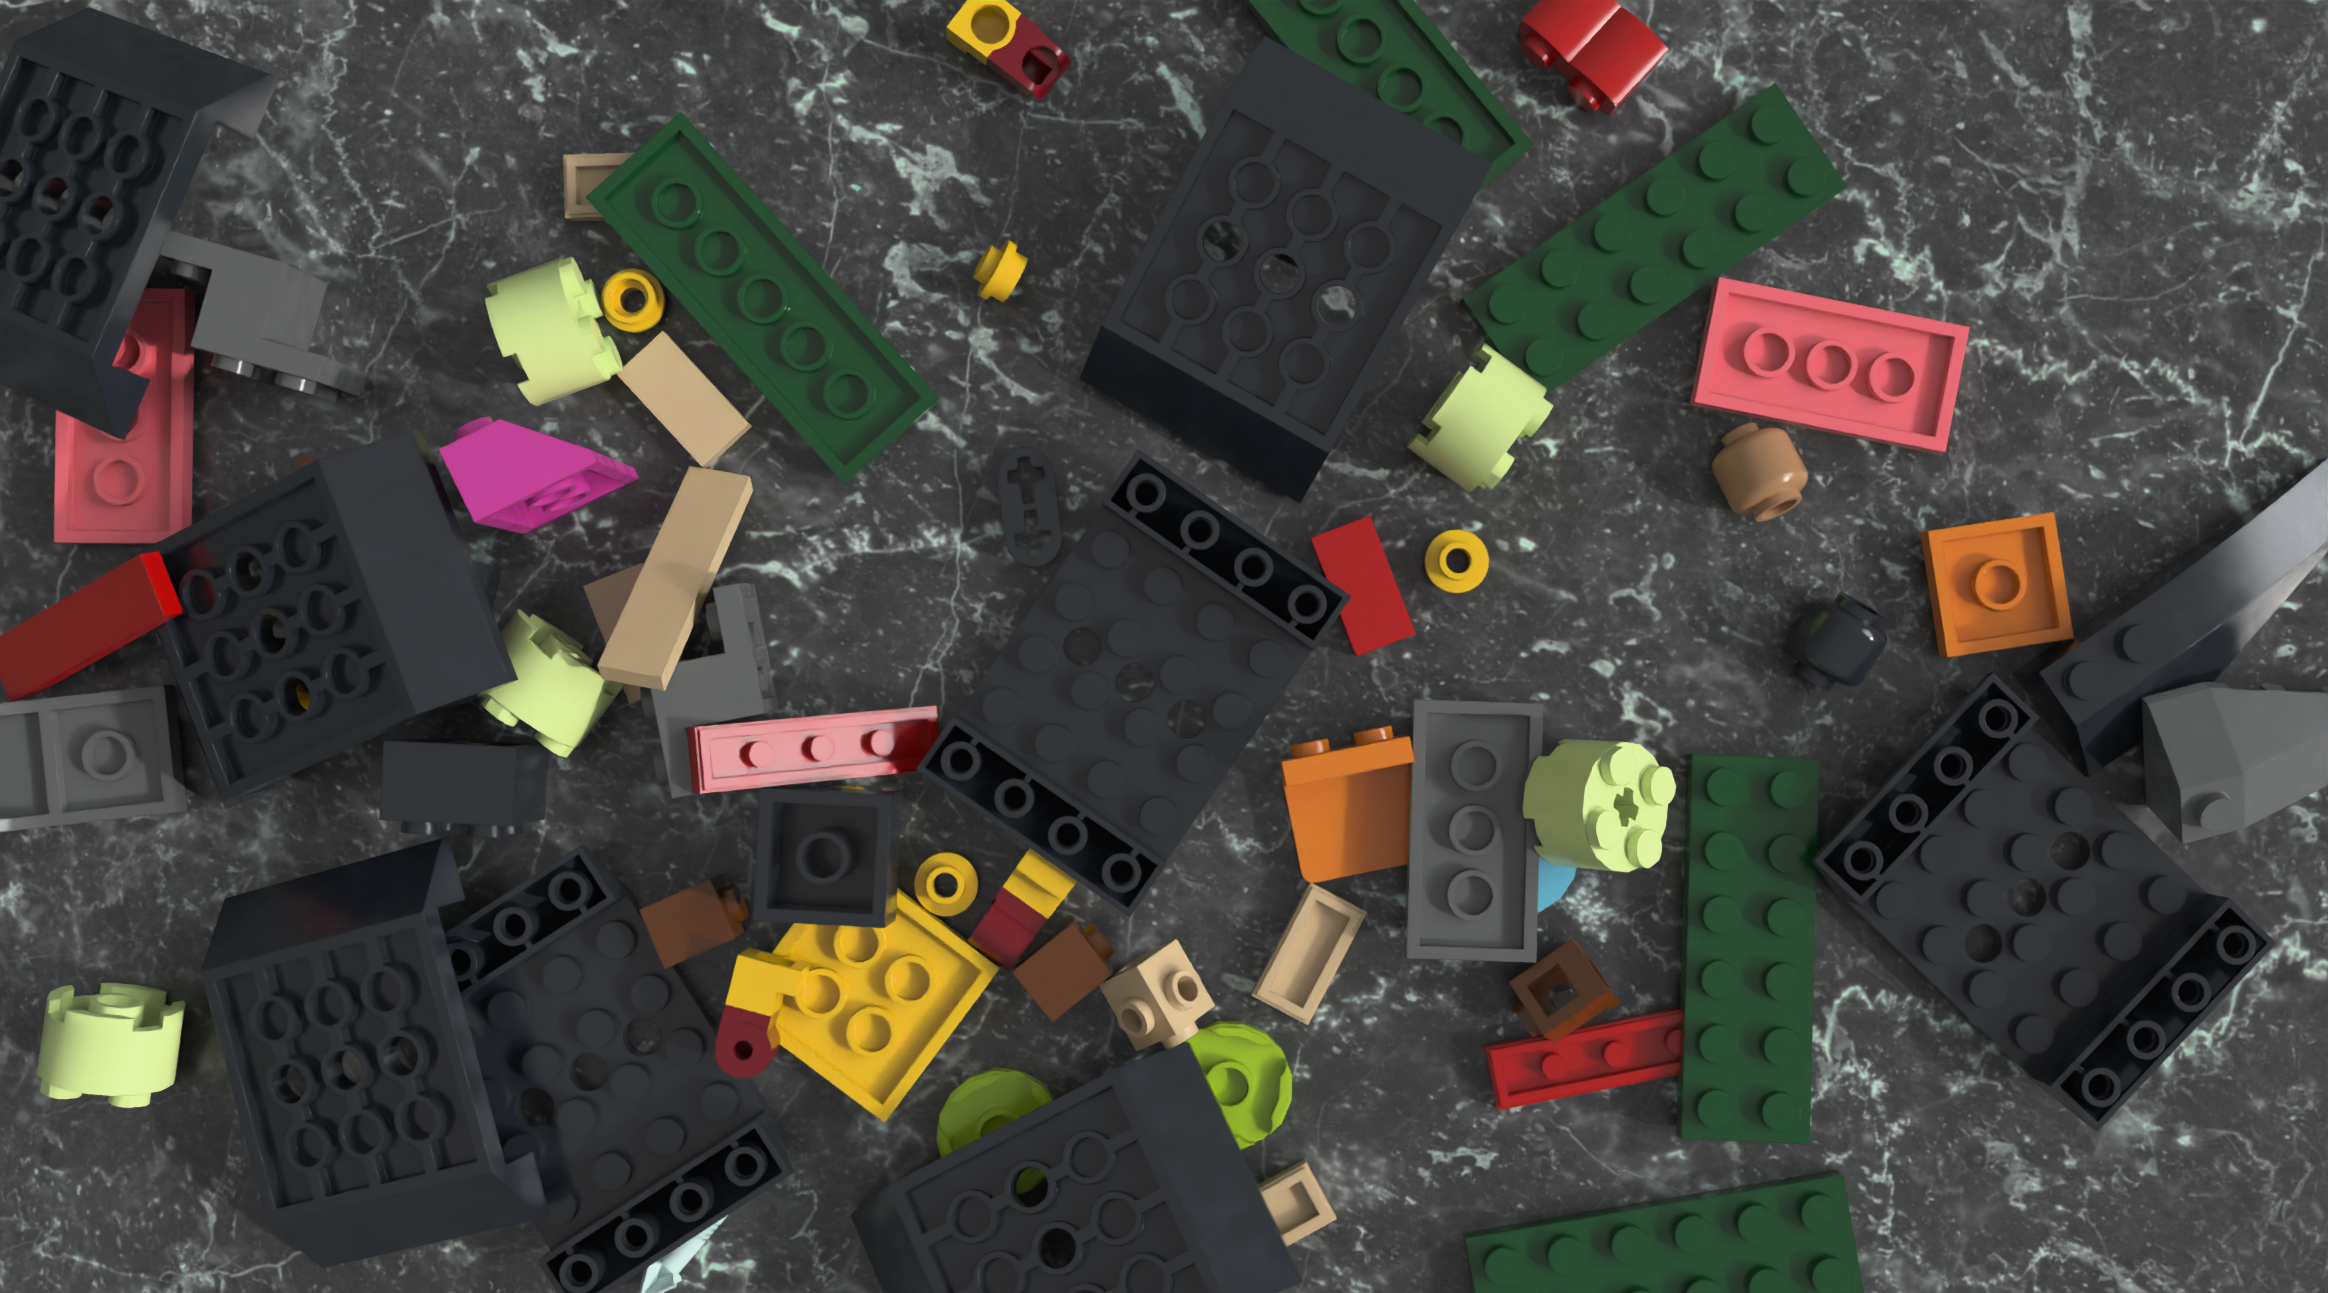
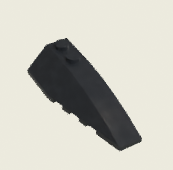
[2013,458,2328,777]

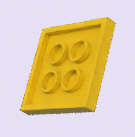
[772,888,1001,1123]

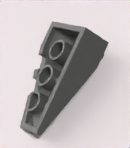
[2141,682,2328,844]

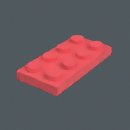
[1689,277,1970,454]
[54,288,195,545]

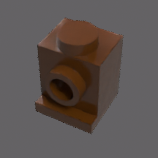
[1509,939,1621,1043]

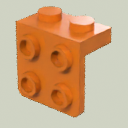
[1278,725,1415,883]

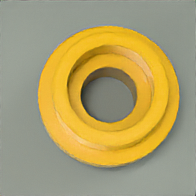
[972,240,1028,303]
[601,268,666,333]
[1424,530,1489,593]
[914,852,979,916]

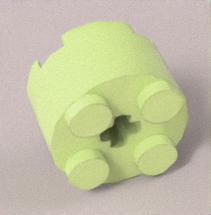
[485,257,623,406]
[1407,342,1553,493]
[481,609,625,758]
[1523,739,1676,872]
[37,983,186,1108]

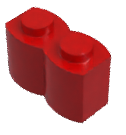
[1517,0,1668,117]

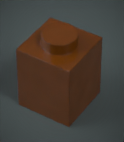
[639,874,749,969]
[1012,917,1116,1022]

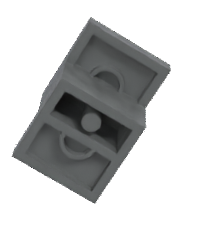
[159,230,367,403]
[640,583,779,799]

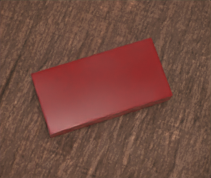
[1309,515,1416,657]

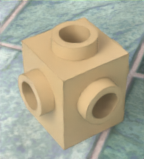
[1099,939,1215,1051]

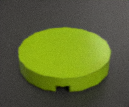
[1179,1021,1292,1149]
[936,1067,1055,1195]

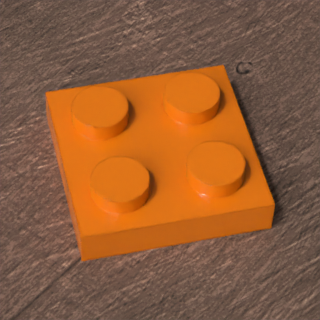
[1920,512,2074,658]

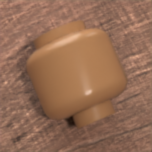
[1711,423,1808,522]

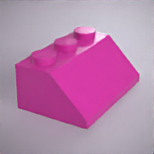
[439,416,640,535]

